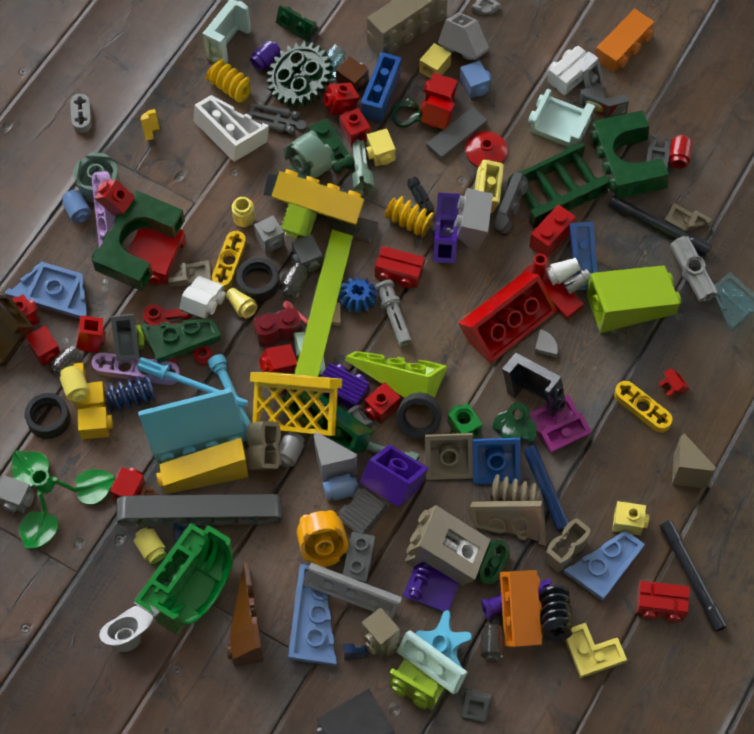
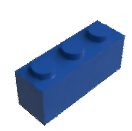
[361,52,401,122]

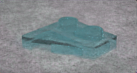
[714,272,754,331]

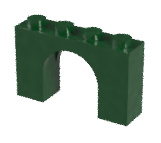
[590,110,669,199]
[92,190,185,291]

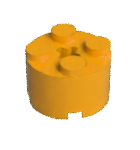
[296,510,348,567]

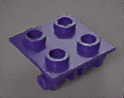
[402,562,459,612]

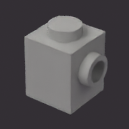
[254,215,285,255]
[0,475,34,513]

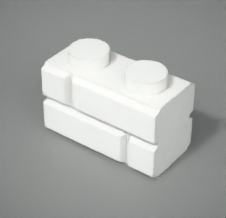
[547,46,587,95]

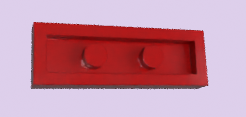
[522,253,584,321]

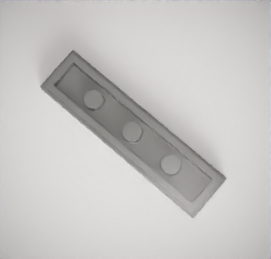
[302,563,402,619]

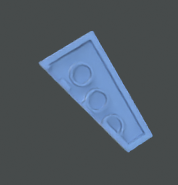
[287,564,337,667]

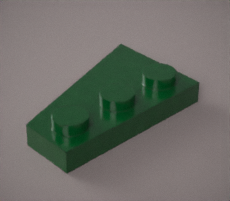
[140,318,221,364]

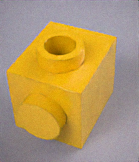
[78,405,113,439]

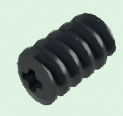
[539,585,573,641]

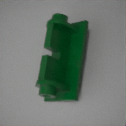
[275,5,319,42]

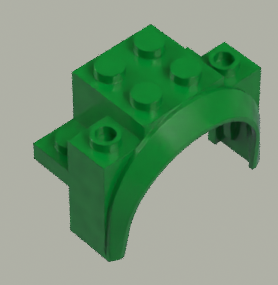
[134,523,233,635]

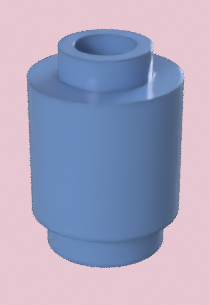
[62,190,91,223]
[322,473,358,501]

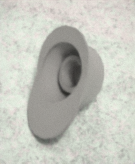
[99,606,154,653]

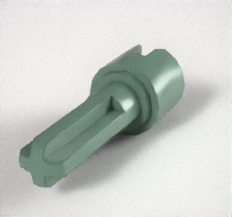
[352,139,375,196]

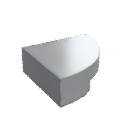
[471,0,501,15]
[535,329,558,358]

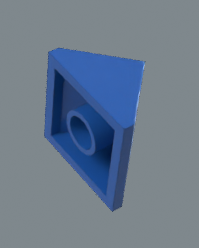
[473,438,520,484]

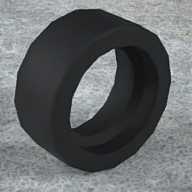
[236,257,279,302]
[396,392,442,439]
[24,393,71,439]

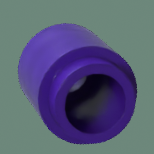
[250,41,281,71]

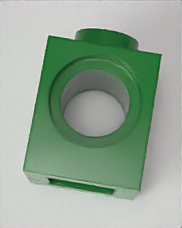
[447,403,483,438]

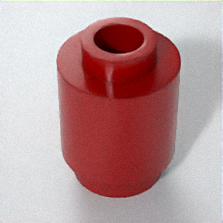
[669,135,693,169]

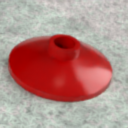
[465,131,508,167]

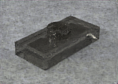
[330,217,378,244]

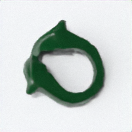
[392,97,423,128]

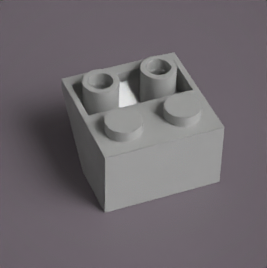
[438,12,489,60]

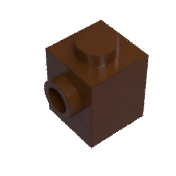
[336,56,369,93]

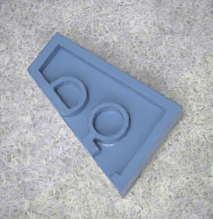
[563,530,645,601]

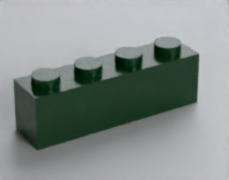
[283,390,374,453]

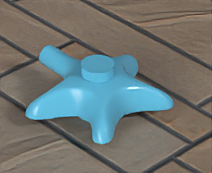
[415,610,472,668]

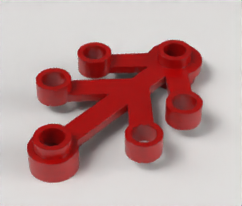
[143,305,213,366]

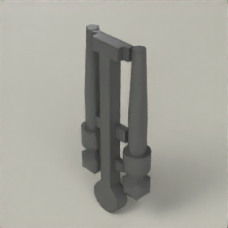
[248,103,307,135]

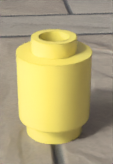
[232,197,255,227]
[60,366,89,402]
[133,527,167,564]

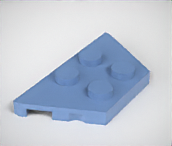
[5,262,87,319]

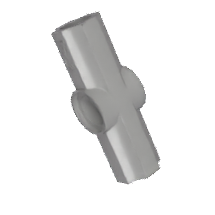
[670,236,718,302]

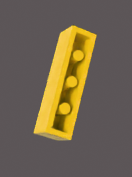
[271,169,364,226]

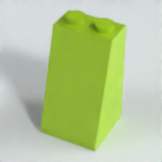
[586,265,681,333]

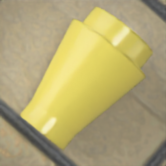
[225,288,257,318]

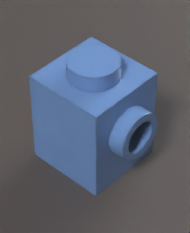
[460,60,492,99]

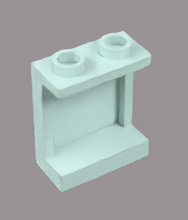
[203,0,251,65]
[528,89,595,147]

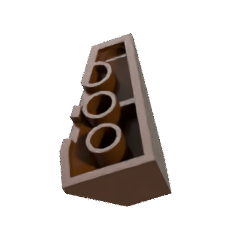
[226,562,264,666]

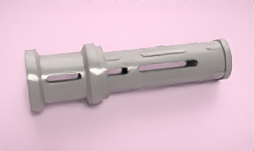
[375,280,412,347]

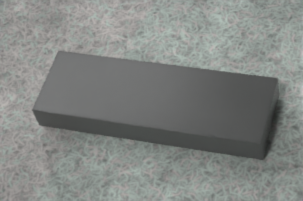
[426,107,487,161]

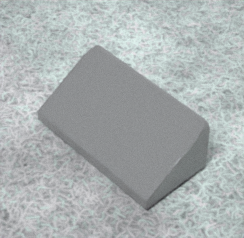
[581,51,604,89]

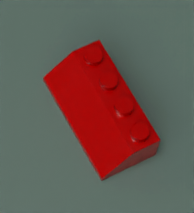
[458,271,557,364]

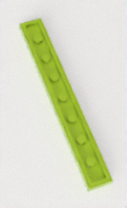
[294,229,353,377]

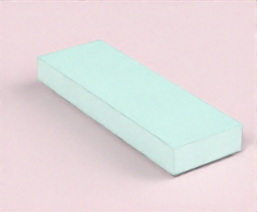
[397,630,467,694]

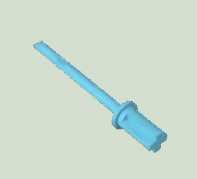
[137,357,248,407]

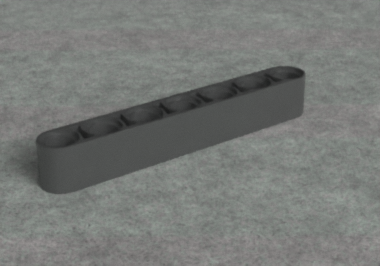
[117,494,283,526]

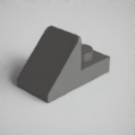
[111,314,140,361]

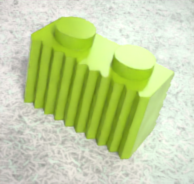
[281,203,317,239]

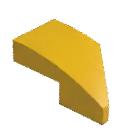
[140,109,160,140]

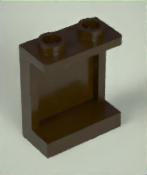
[0,295,34,366]

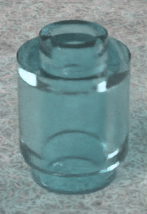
[326,45,346,77]

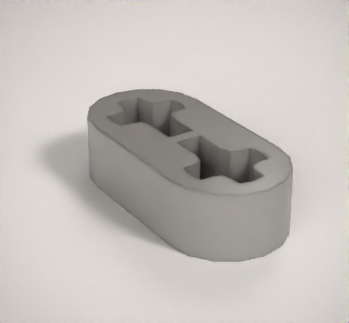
[70,94,92,133]

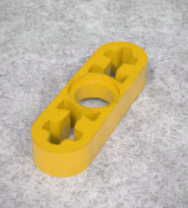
[212,231,246,291]
[614,381,672,433]

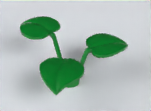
[11,450,115,549]

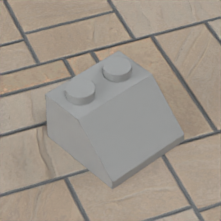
[455,188,493,253]

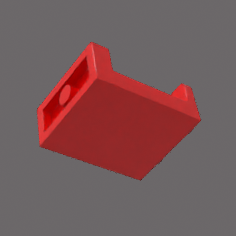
[128,228,186,285]

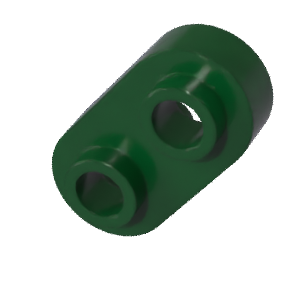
[476,540,510,585]

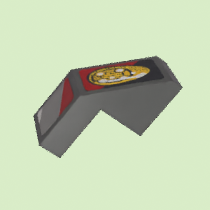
[578,85,629,118]

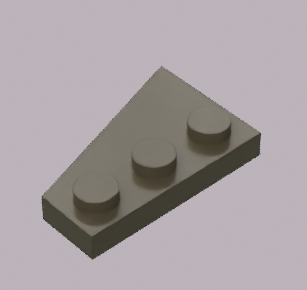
[470,501,548,546]

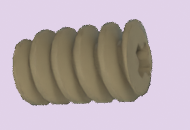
[490,474,541,501]

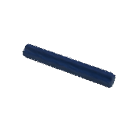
[524,445,569,531]

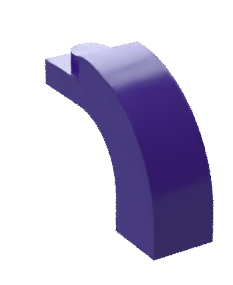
[433,192,460,263]

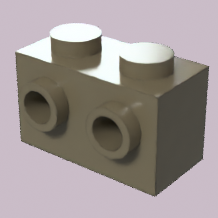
[362,607,400,659]

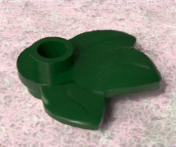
[493,403,537,443]

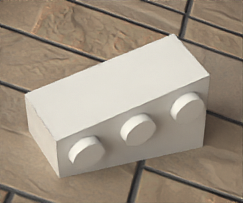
[194,95,269,162]

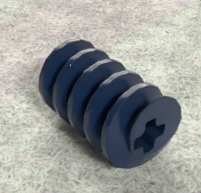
[106,375,156,413]

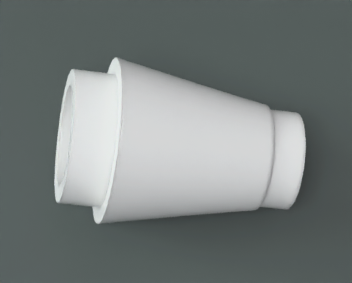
[546,258,581,285]

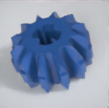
[339,276,377,315]

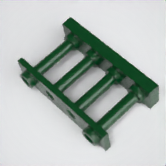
[507,142,609,228]

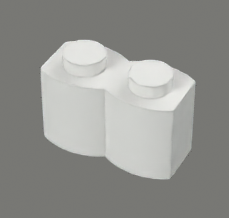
[179,276,226,318]

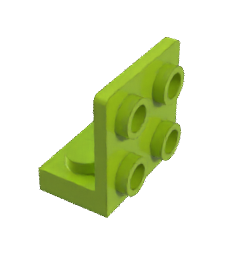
[389,658,445,710]

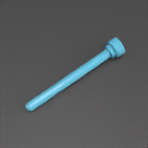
[207,354,251,432]

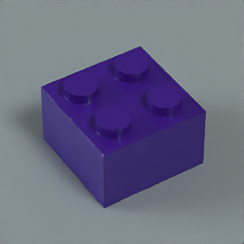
[359,444,429,507]

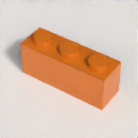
[595,8,654,73]
[500,570,543,647]

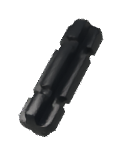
[407,177,434,216]

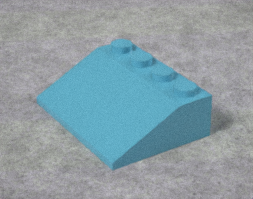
[138,388,247,463]

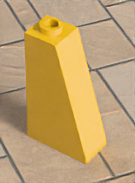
[157,438,249,494]

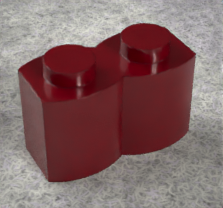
[253,308,302,347]

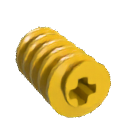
[205,59,251,103]
[384,196,434,238]

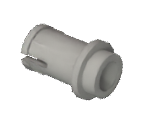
[563,269,590,294]

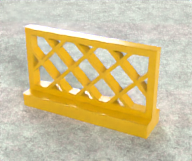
[250,372,342,436]

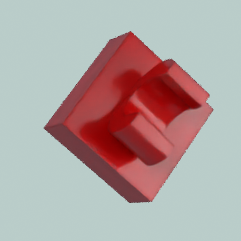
[659,368,690,397]

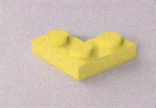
[565,623,627,678]

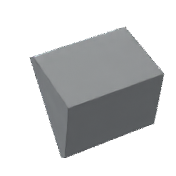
[314,432,357,482]

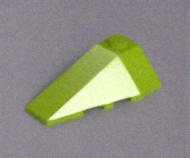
[345,351,447,404]

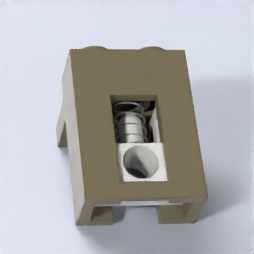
[405,505,491,585]

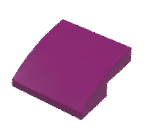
[530,395,592,453]

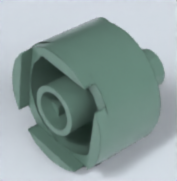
[283,130,333,179]
[74,153,121,203]

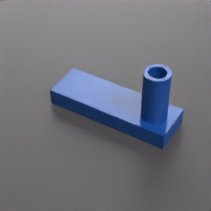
[570,221,597,290]

